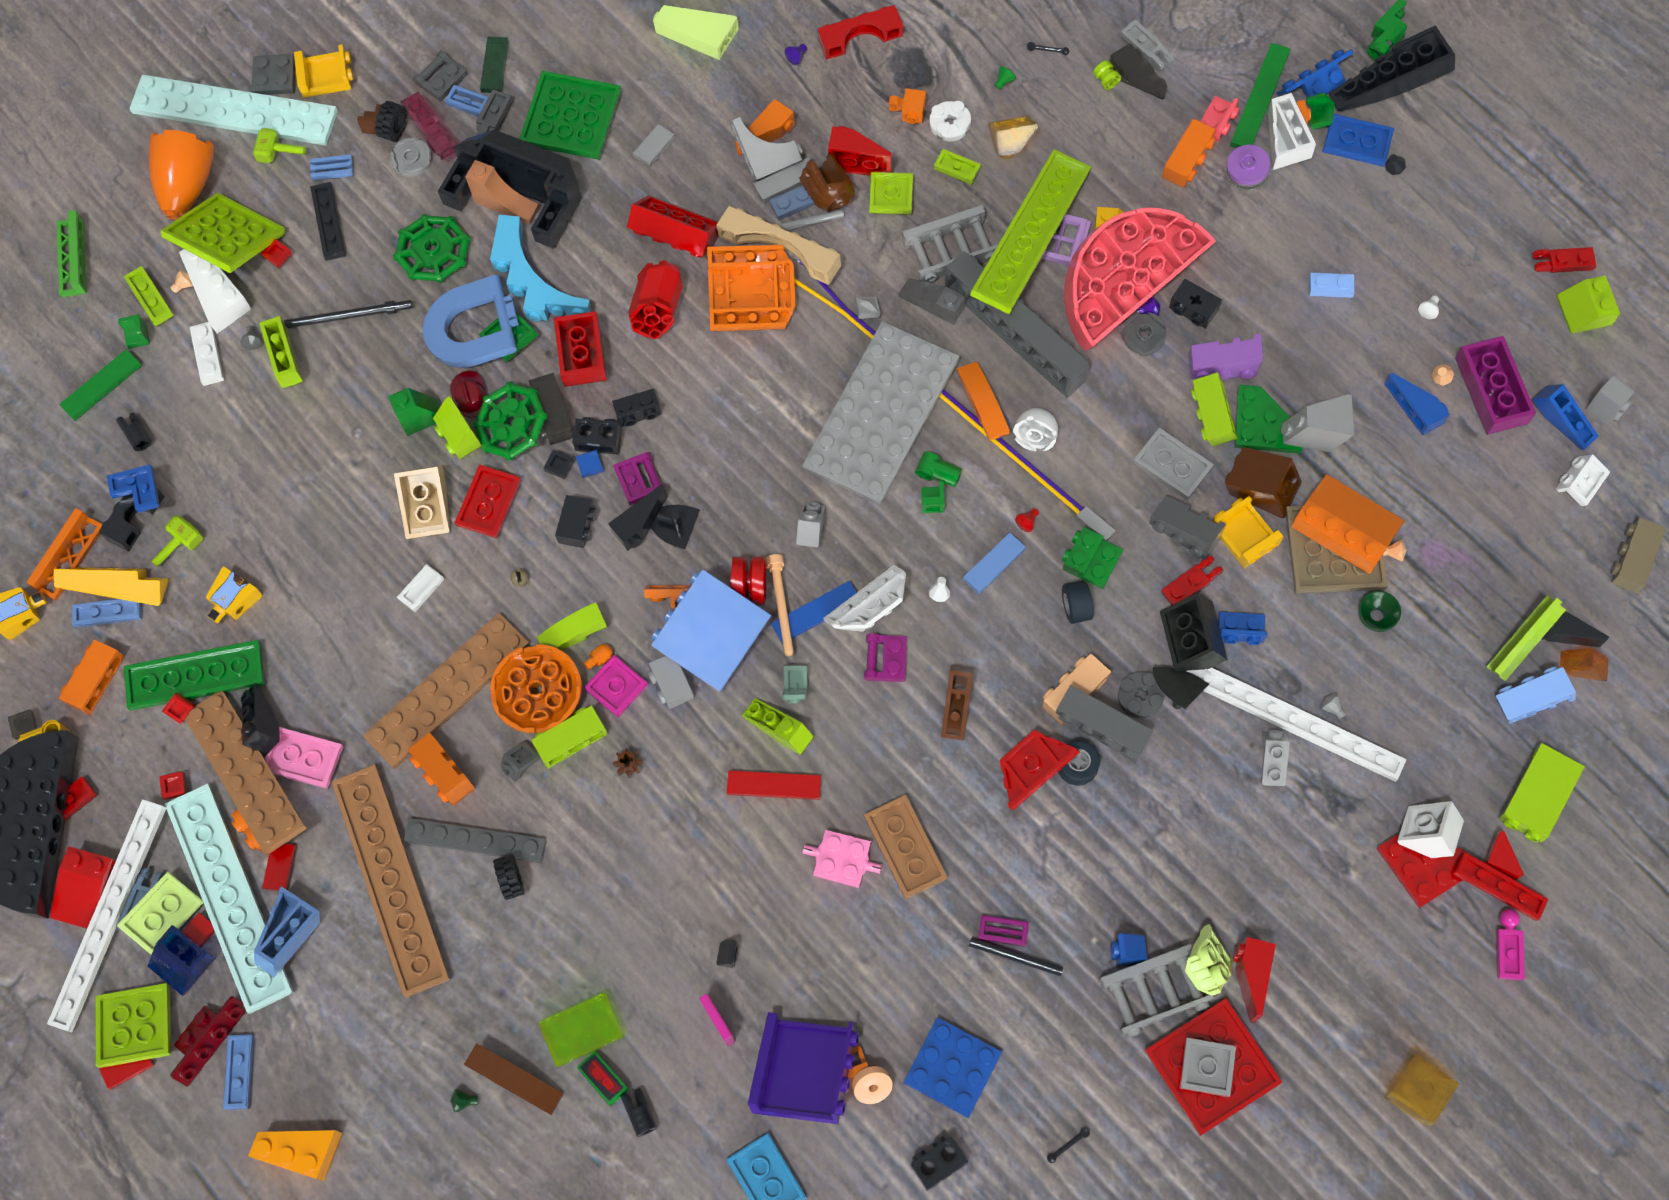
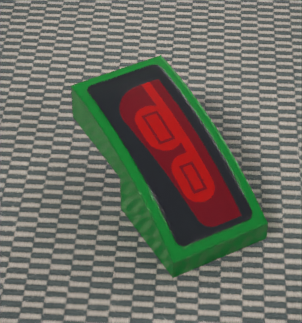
[577,1051,629,1106]

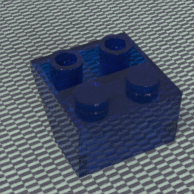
[147,925,215,996]

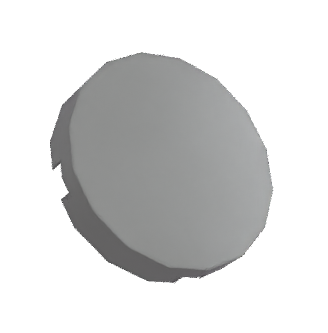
[390,137,432,177]

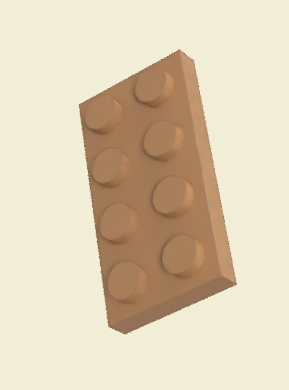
[864,795,948,900]

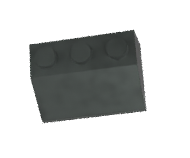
[1160,592,1228,671]

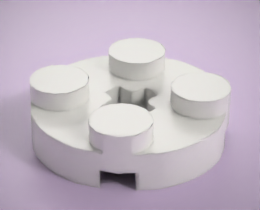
[929,101,971,142]

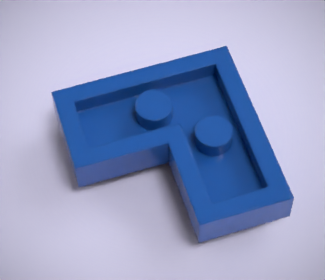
[107,465,160,513]

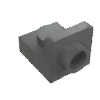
[500,741,540,782]

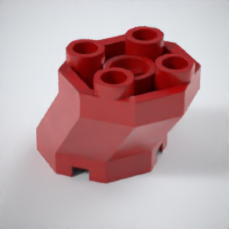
[628,260,683,339]

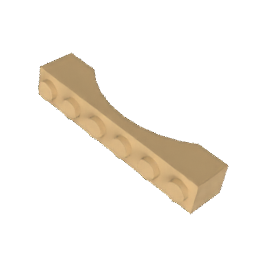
[716,206,841,285]

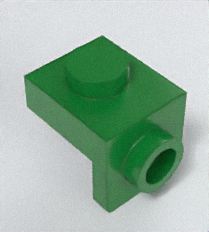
[1306,93,1335,130]

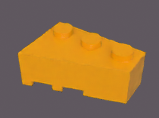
[248,1130,342,1181]

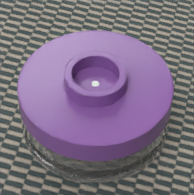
[1227,145,1270,190]

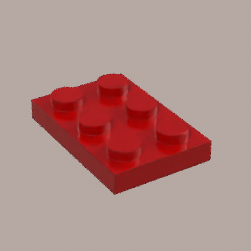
[454,464,521,539]

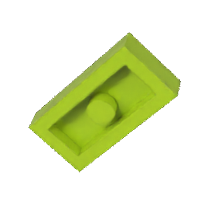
[934,149,981,185]

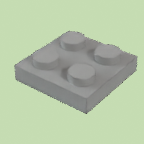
[1180,1038,1236,1097]

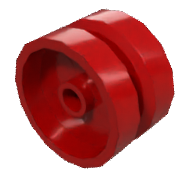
[730,556,766,606]

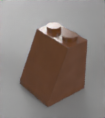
[1225,447,1302,519]

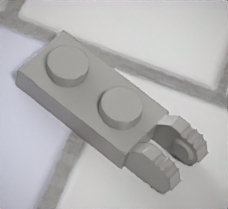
[1120,19,1174,71]

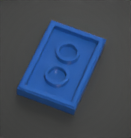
[1322,114,1394,167]

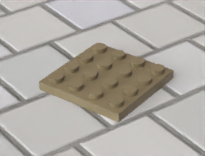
[1285,502,1388,594]

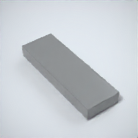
[753,157,810,203]

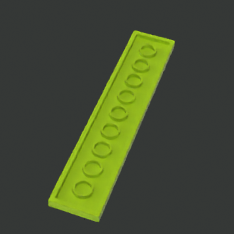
[970,149,1091,314]

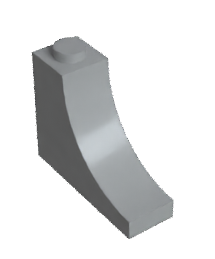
[729,117,803,180]

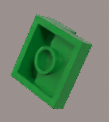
[1061,527,1124,590]

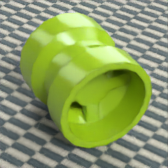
[1093,60,1122,90]

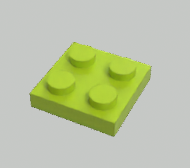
[869,172,913,215]

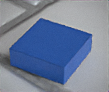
[576,450,604,478]

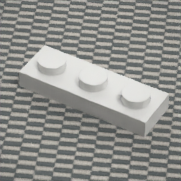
[189,322,224,386]

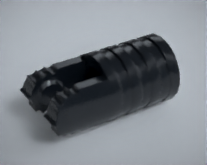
[116,412,152,451]
[620,1088,657,1137]

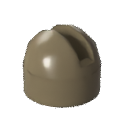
[510,568,529,588]

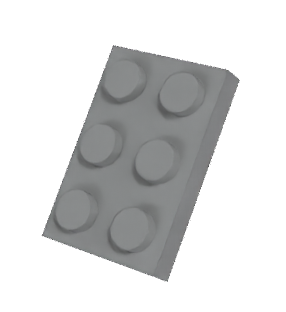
[1133,428,1214,500]

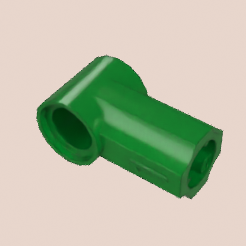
[915,451,962,488]

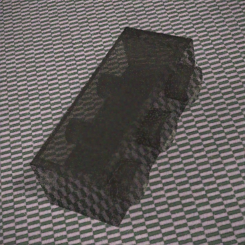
[529,373,574,446]

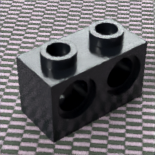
[572,417,622,455]
[910,1136,968,1191]

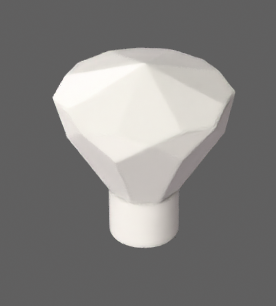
[1418,296,1439,319]
[928,577,950,602]

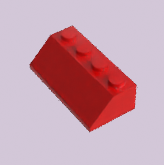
[627,195,719,257]

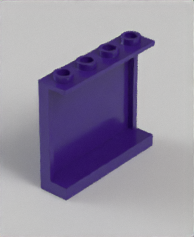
[748,1012,859,1124]

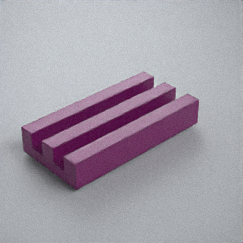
[978,915,1029,947]

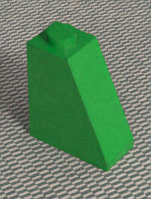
[388,388,441,436]

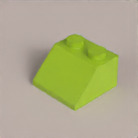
[1556,275,1620,334]
[433,396,482,459]

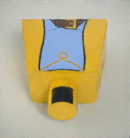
[206,566,263,624]
[0,587,47,641]

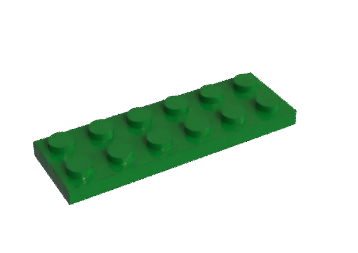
[124,640,265,711]

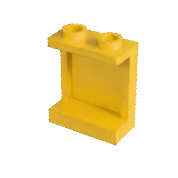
[294,44,354,98]
[1213,496,1284,569]

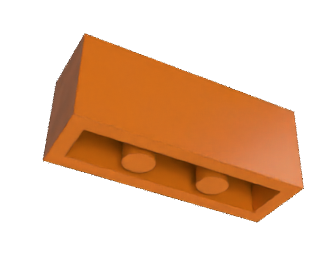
[1162,119,1216,188]
[58,639,125,716]

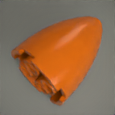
[148,130,215,220]

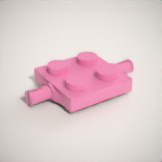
[802,830,882,888]

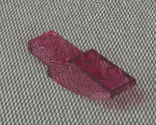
[400,92,457,160]

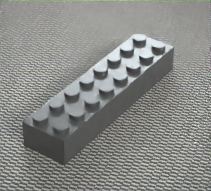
[945,251,1089,398]

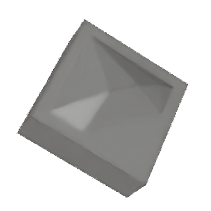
[854,297,880,319]

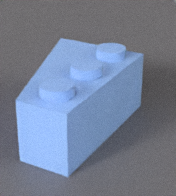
[1496,666,1576,724]

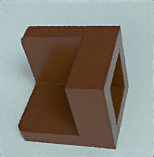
[357,104,382,134]

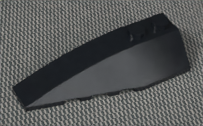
[1329,25,1455,111]

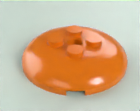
[490,644,582,733]

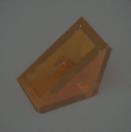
[1559,648,1608,681]

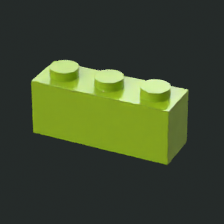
[259,316,303,389]
[1191,372,1238,447]
[531,705,608,769]

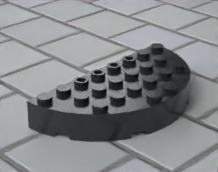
[0,730,79,919]

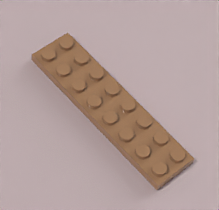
[363,613,530,769]
[182,691,307,855]

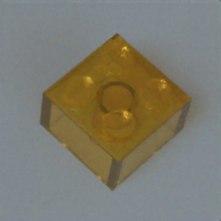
[1384,1054,1460,1127]

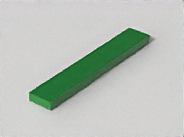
[1230,43,1291,148]

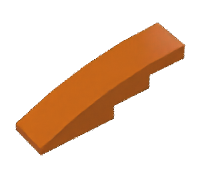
[956,361,1010,441]

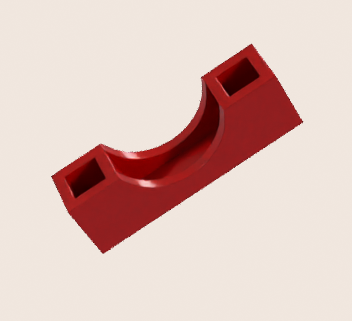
[817,5,903,60]

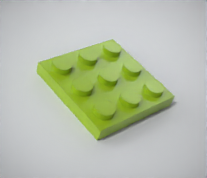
[95,983,171,1068]

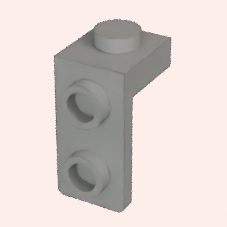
[1261,730,1290,786]

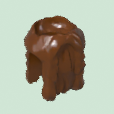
[799,153,855,213]

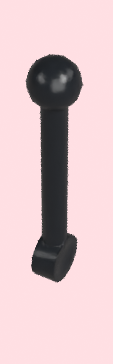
[1027,42,1069,55]
[1047,1128,1090,1163]

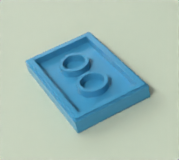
[726,1133,807,1200]

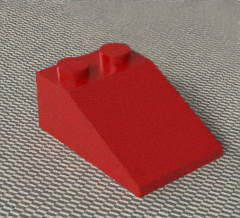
[828,126,892,176]
[50,846,116,929]
[1232,937,1276,1023]

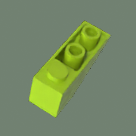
[742,698,813,755]

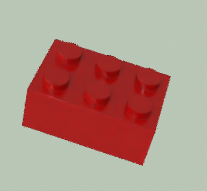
[553,311,607,387]

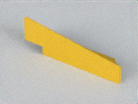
[54,567,168,606]

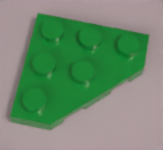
[1234,384,1302,454]

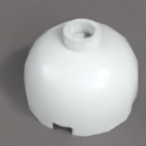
[1013,408,1058,451]

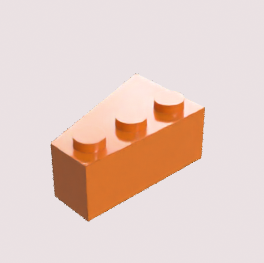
[408,732,475,806]

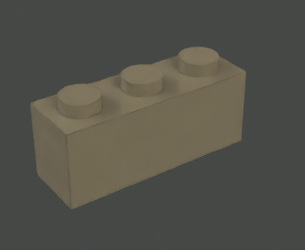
[1611,517,1666,594]

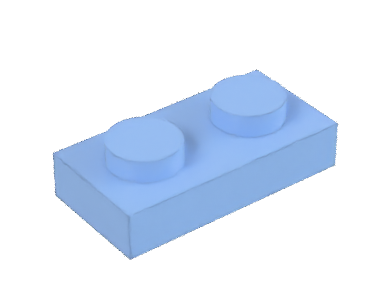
[1309,273,1354,298]

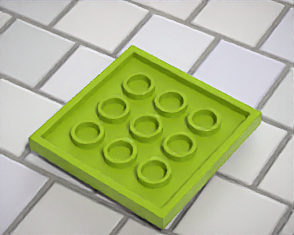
[161,192,285,273]

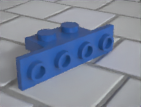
[1276,49,1354,97]

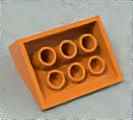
[1291,474,1405,574]

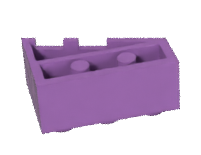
[1189,334,1263,380]

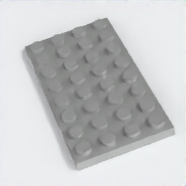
[802,321,960,506]

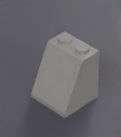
[1281,394,1354,452]

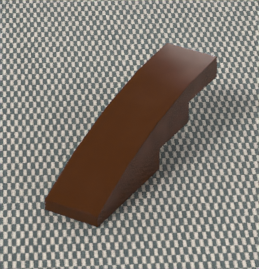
[464,1043,564,1115]

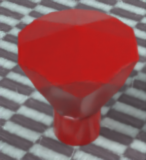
[1015,508,1039,532]

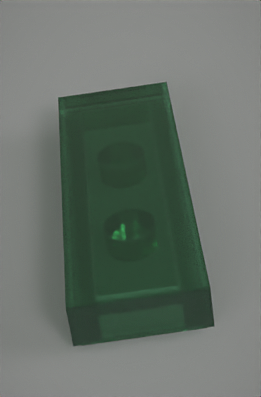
[480,36,509,93]

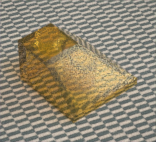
[988,115,1038,158]

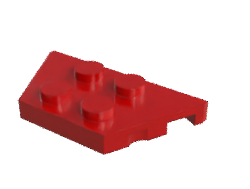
[1000,730,1080,810]

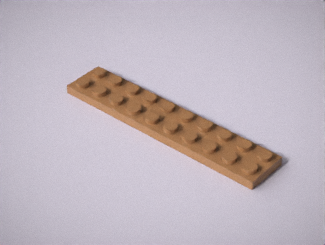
[331,764,450,998]

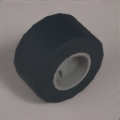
[1062,580,1094,624]
[1058,740,1100,786]

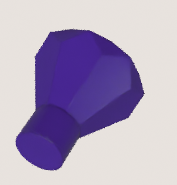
[785,44,807,65]
[1136,296,1160,316]

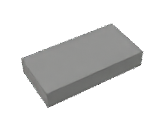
[633,124,675,167]

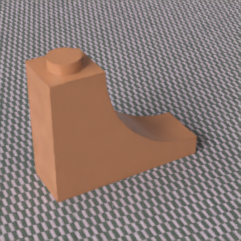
[465,160,540,225]

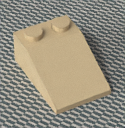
[394,465,450,539]

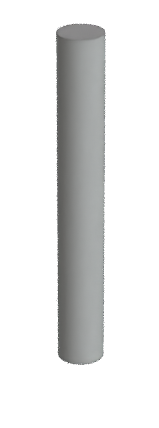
[781,209,844,231]

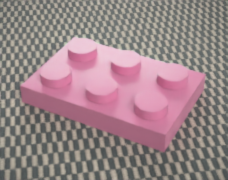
[265,727,344,789]

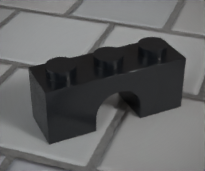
[99,489,165,551]

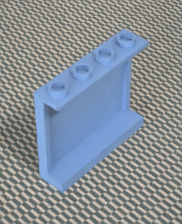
[651,569,771,692]

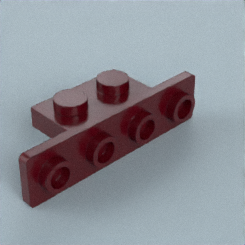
[170,996,246,1087]

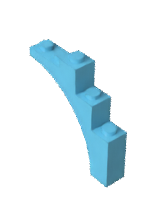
[490,215,592,322]

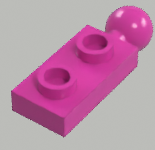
[1496,909,1525,981]

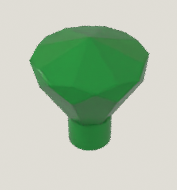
[994,66,1016,90]

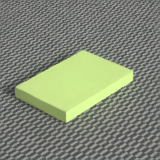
[117,872,203,957]

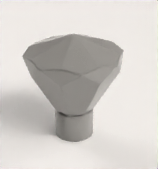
[1320,693,1346,719]

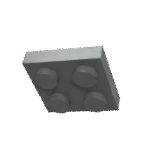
[252,54,295,95]

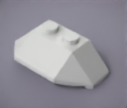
[823,565,906,632]

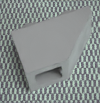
[796,502,826,547]

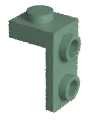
[782,664,807,703]

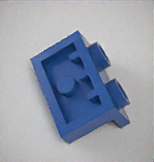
[1218,612,1267,645]

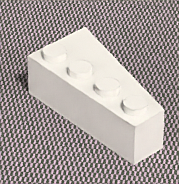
[179,249,251,334]

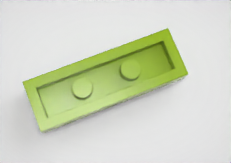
[123,266,174,327]

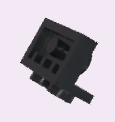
[612,389,661,427]

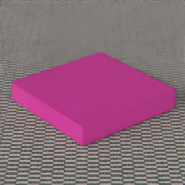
[584,655,649,718]
[699,994,735,1046]

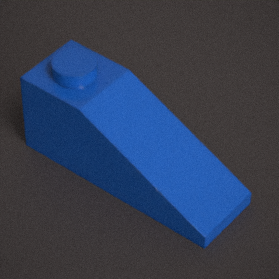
[1384,373,1450,436]
[1532,384,1599,450]

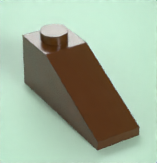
[941,665,974,741]

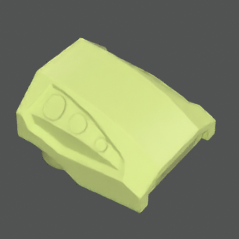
[1185,924,1233,996]

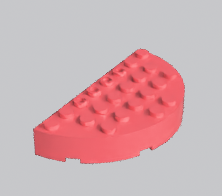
[1064,208,1216,351]

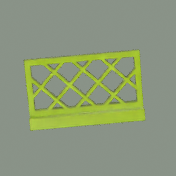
[1486,595,1566,681]

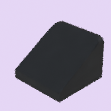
[716,940,738,968]

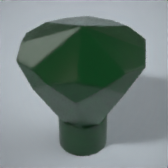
[450,1089,478,1113]

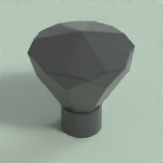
[240,326,262,350]

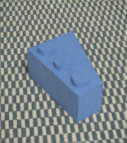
[254,887,320,977]

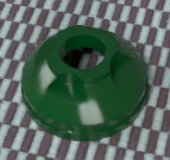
[1358,591,1401,632]

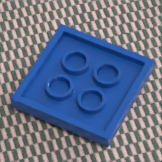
[903,1017,1002,1119]

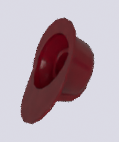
[450,370,487,418]

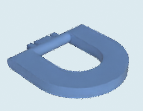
[423,275,519,368]

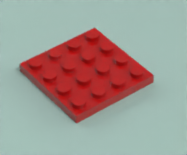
[1144,998,1283,1136]

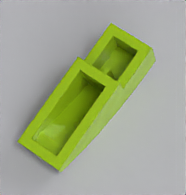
[537,602,607,651]

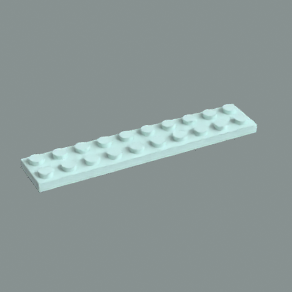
[130,75,338,146]
[165,784,294,1014]

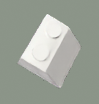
[1397,801,1464,858]

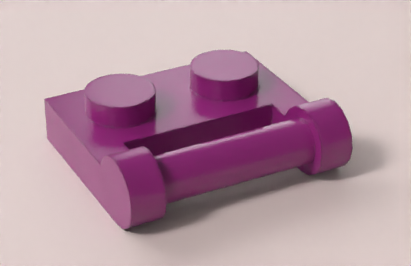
[613,452,666,506]
[864,633,907,682]

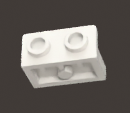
[1556,454,1610,506]

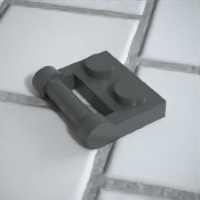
[413,50,468,102]

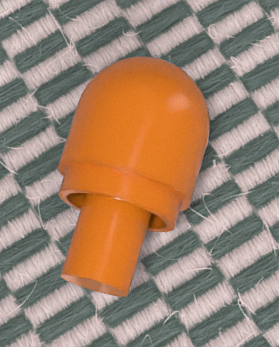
[583,644,613,670]

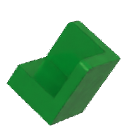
[118,314,150,349]
[921,480,945,514]

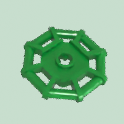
[393,213,471,283]
[473,381,547,461]

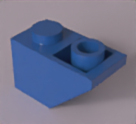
[1110,934,1148,966]

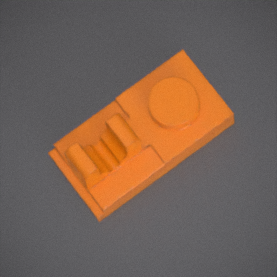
[644,585,692,608]

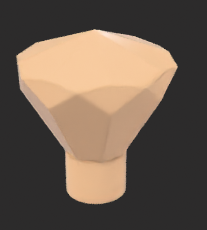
[170,270,193,293]
[1432,364,1454,386]
[1384,539,1407,561]

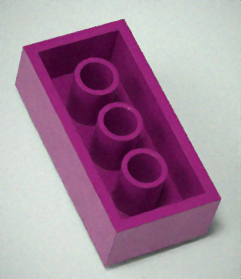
[1455,336,1536,435]

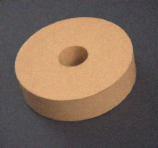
[852,1066,892,1104]

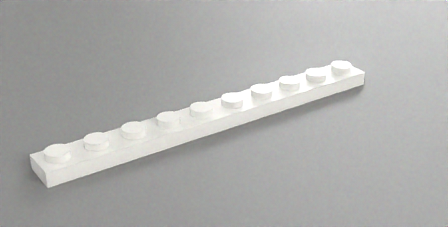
[1186,668,1407,782]
[47,799,166,1032]

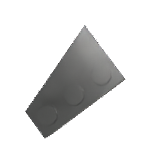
[1149,495,1226,560]

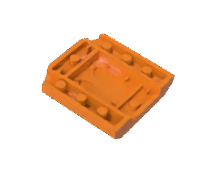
[707,245,795,331]

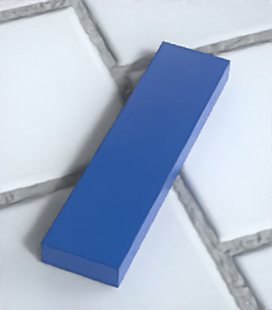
[771,581,857,644]

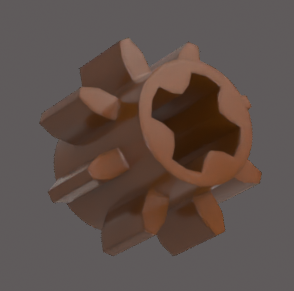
[613,748,643,778]

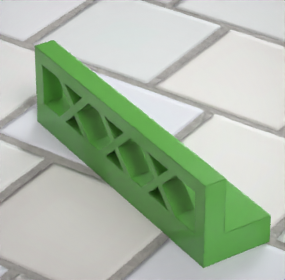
[57,210,87,297]

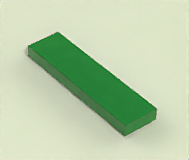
[59,349,142,421]

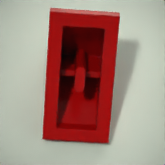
[1484,831,1524,880]

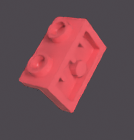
[1200,96,1240,142]

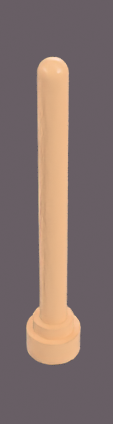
[765,554,794,656]

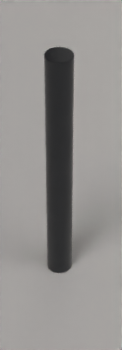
[969,937,1063,977]

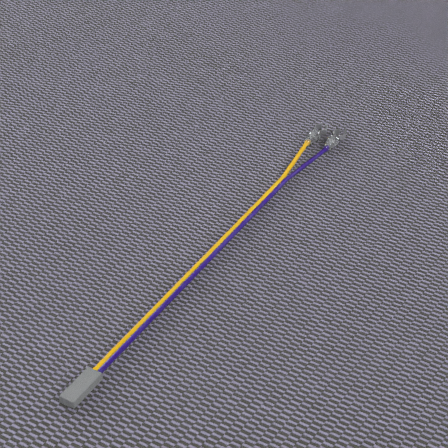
[784,249,1116,541]

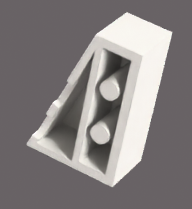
[1268,93,1316,170]

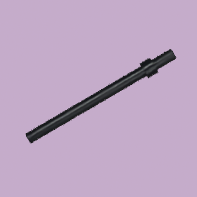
[284,300,413,328]

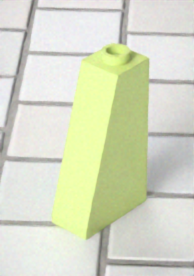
[653,5,739,60]

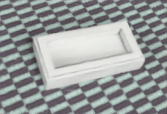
[397,564,445,612]

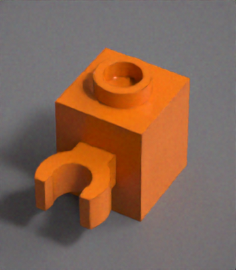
[889,88,926,124]

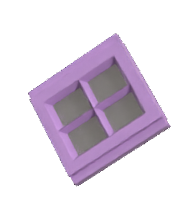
[1041,214,1091,266]

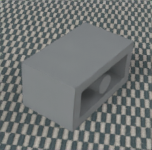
[1586,376,1635,426]
[648,656,694,709]

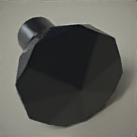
[1385,154,1406,175]

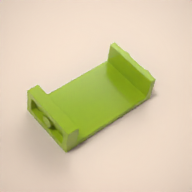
[1498,743,1585,843]

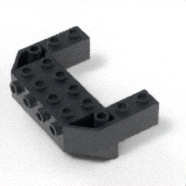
[438,129,582,249]

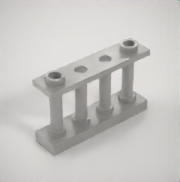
[902,205,998,283]
[1099,944,1214,1038]

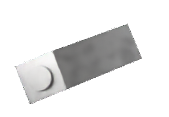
[898,278,965,325]

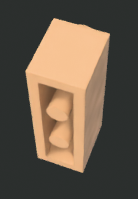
[1042,654,1111,726]

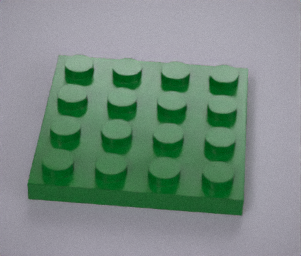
[519,71,622,160]

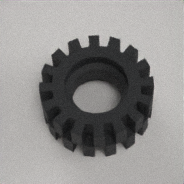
[374,100,408,142]
[493,854,525,900]

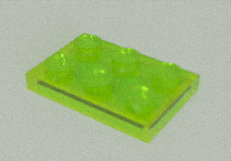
[538,992,624,1068]

